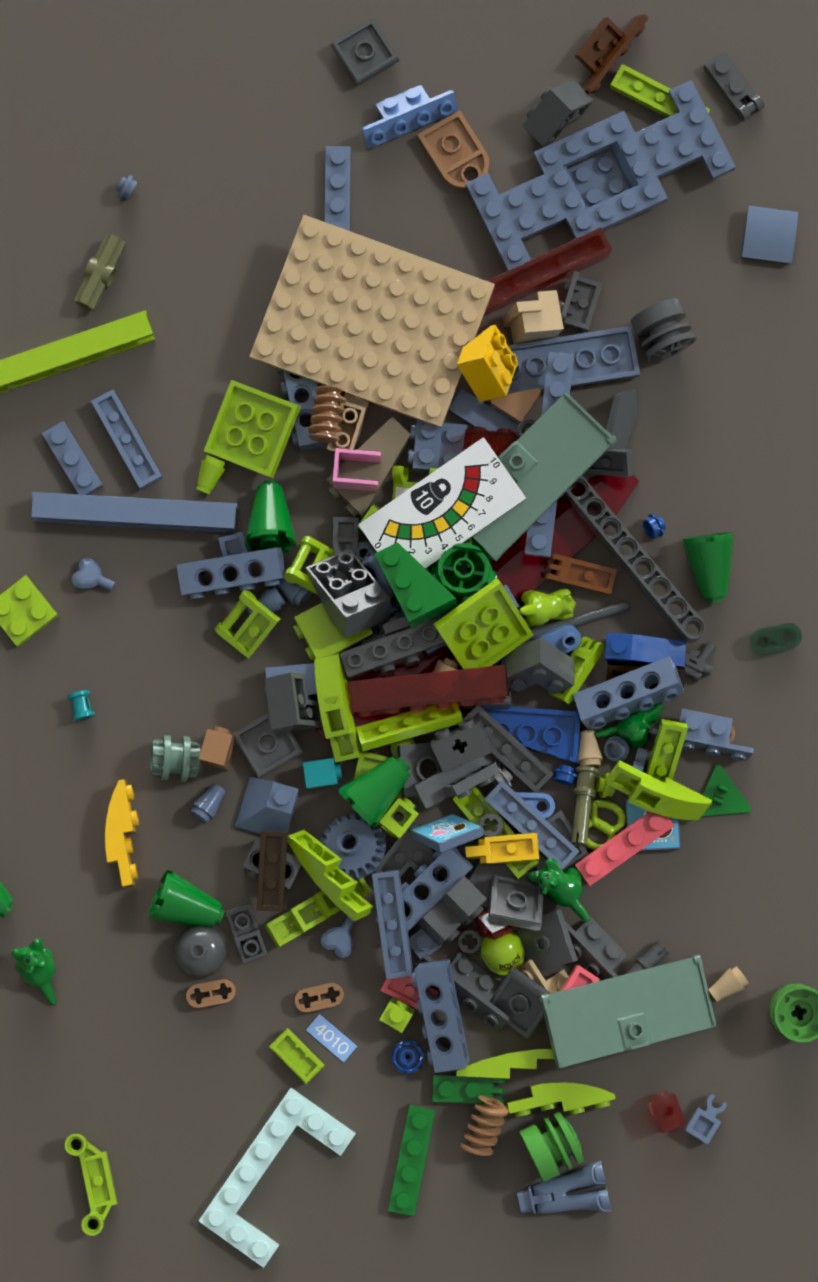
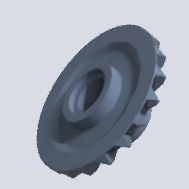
[320,813,386,880]

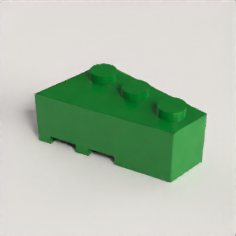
[374,542,458,629]

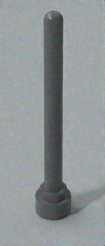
[515,601,630,649]

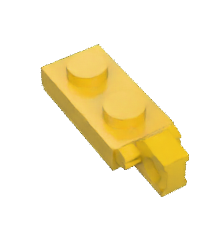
[465,833,540,865]

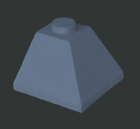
[235,777,300,834]

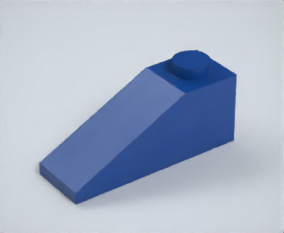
[605,633,686,667]

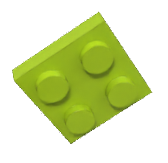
[0,575,59,647]

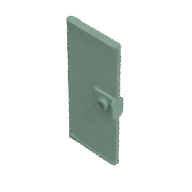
[472,392,617,561]
[539,954,716,1069]

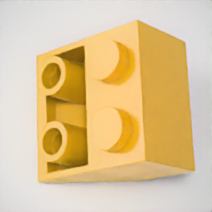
[457,325,518,402]

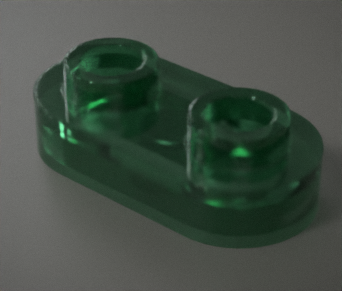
[750,623,802,655]

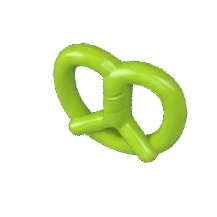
[587,800,626,851]

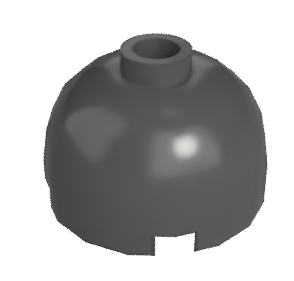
[174,926,227,978]

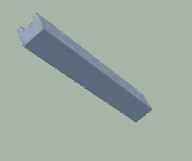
[31,492,239,533]

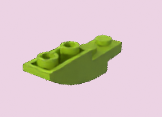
[314,653,363,762]
[606,760,712,820]
[506,1082,616,1117]

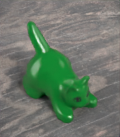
[594,701,665,749]
[528,858,590,922]
[11,938,56,1005]

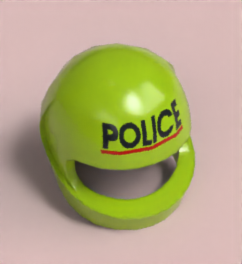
[481,928,525,975]

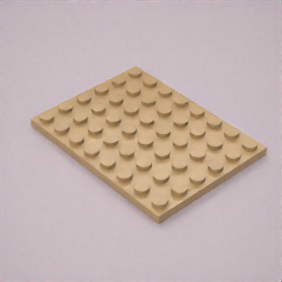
[249,215,495,428]

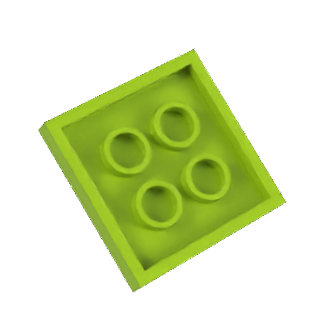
[204,380,301,478]
[433,578,533,680]

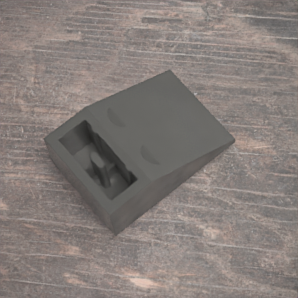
[306,549,391,638]

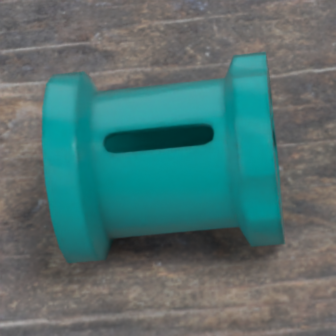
[67,690,95,721]

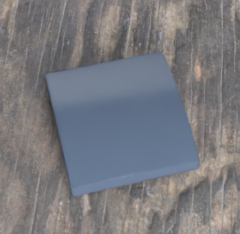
[741,205,798,263]

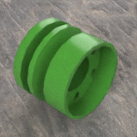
[769,983,818,1042]
[519,1112,584,1183]

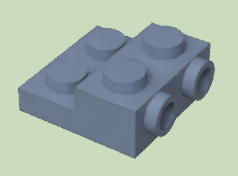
[408,420,467,474]

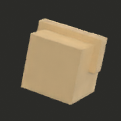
[502,290,564,344]

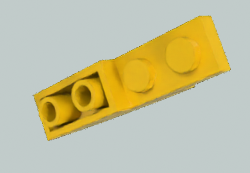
[105,779,139,887]

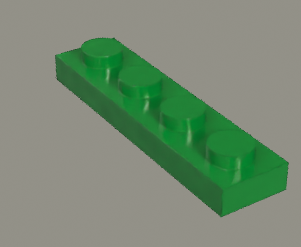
[388,1104,435,1216]

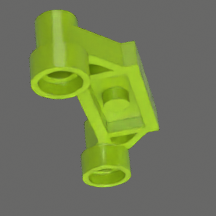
[65,1133,118,1236]

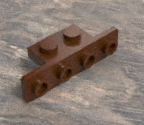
[575,14,649,94]

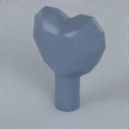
[71,557,115,591]
[320,916,356,958]

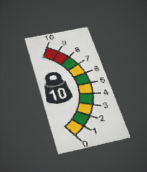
[358,437,526,568]

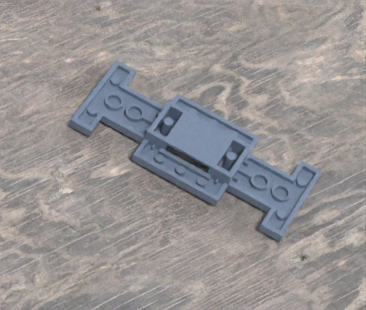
[465,80,736,274]

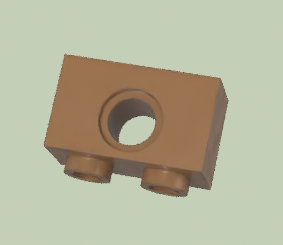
[199,726,236,771]

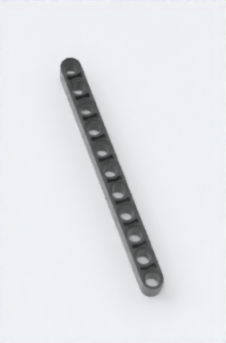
[516,418,705,643]

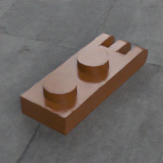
[544,553,617,594]

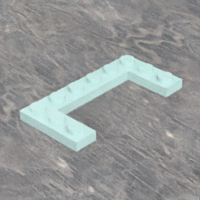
[199,1087,356,1268]

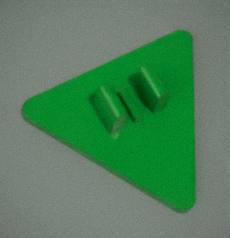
[701,765,751,817]

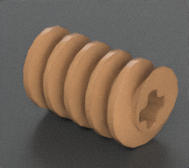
[308,386,347,443]
[460,1095,509,1156]

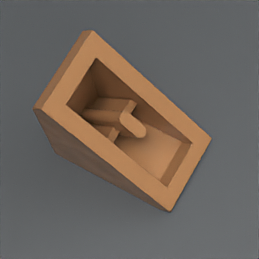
[489,388,541,425]

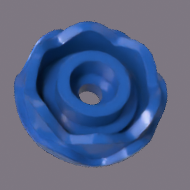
[391,1040,425,1074]

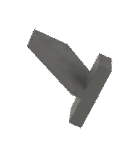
[585,388,638,477]

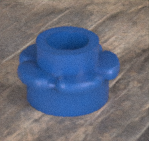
[643,514,666,538]
[553,765,578,786]

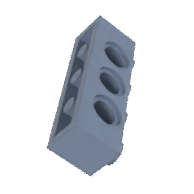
[277,368,328,452]
[176,548,285,599]
[573,656,685,730]
[375,847,474,931]
[412,959,470,1073]

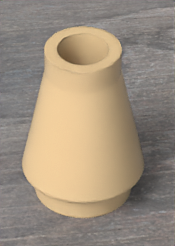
[577,730,603,769]
[708,966,749,1002]

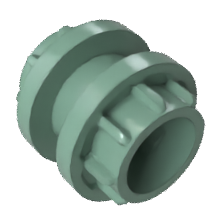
[150,735,200,782]

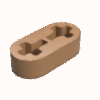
[186,979,236,1008]
[295,983,344,1012]

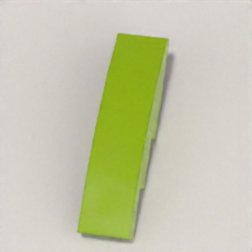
[287,830,373,921]
[265,878,371,948]
[456,1049,554,1079]

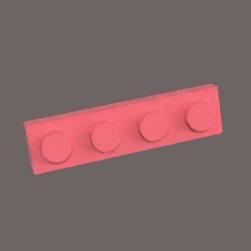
[574,812,675,887]

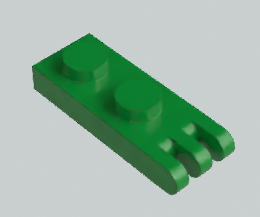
[432,1074,505,1104]

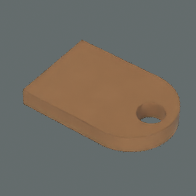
[417,110,489,191]

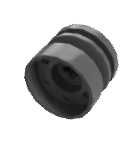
[630,298,697,361]

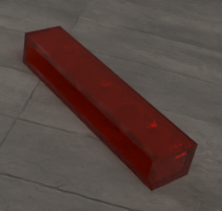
[483,227,612,317]
[348,665,510,717]

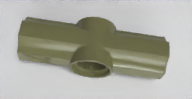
[74,234,127,311]

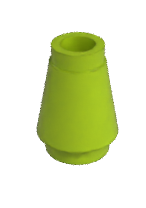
[196,455,226,495]

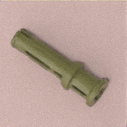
[571,766,599,847]

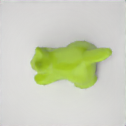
[519,589,576,628]

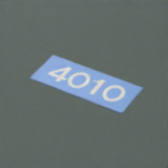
[306,1014,357,1062]

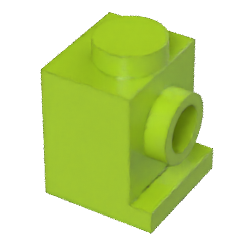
[378,797,419,840]
[379,997,415,1033]

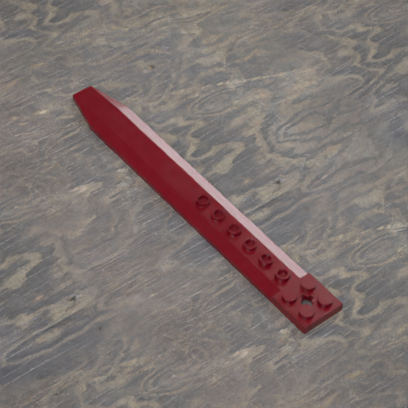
[315,475,639,748]

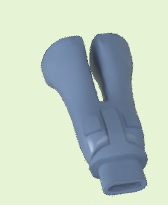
[517,1160,612,1214]

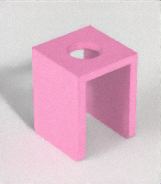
[333,448,381,492]

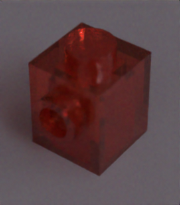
[648,1090,687,1133]

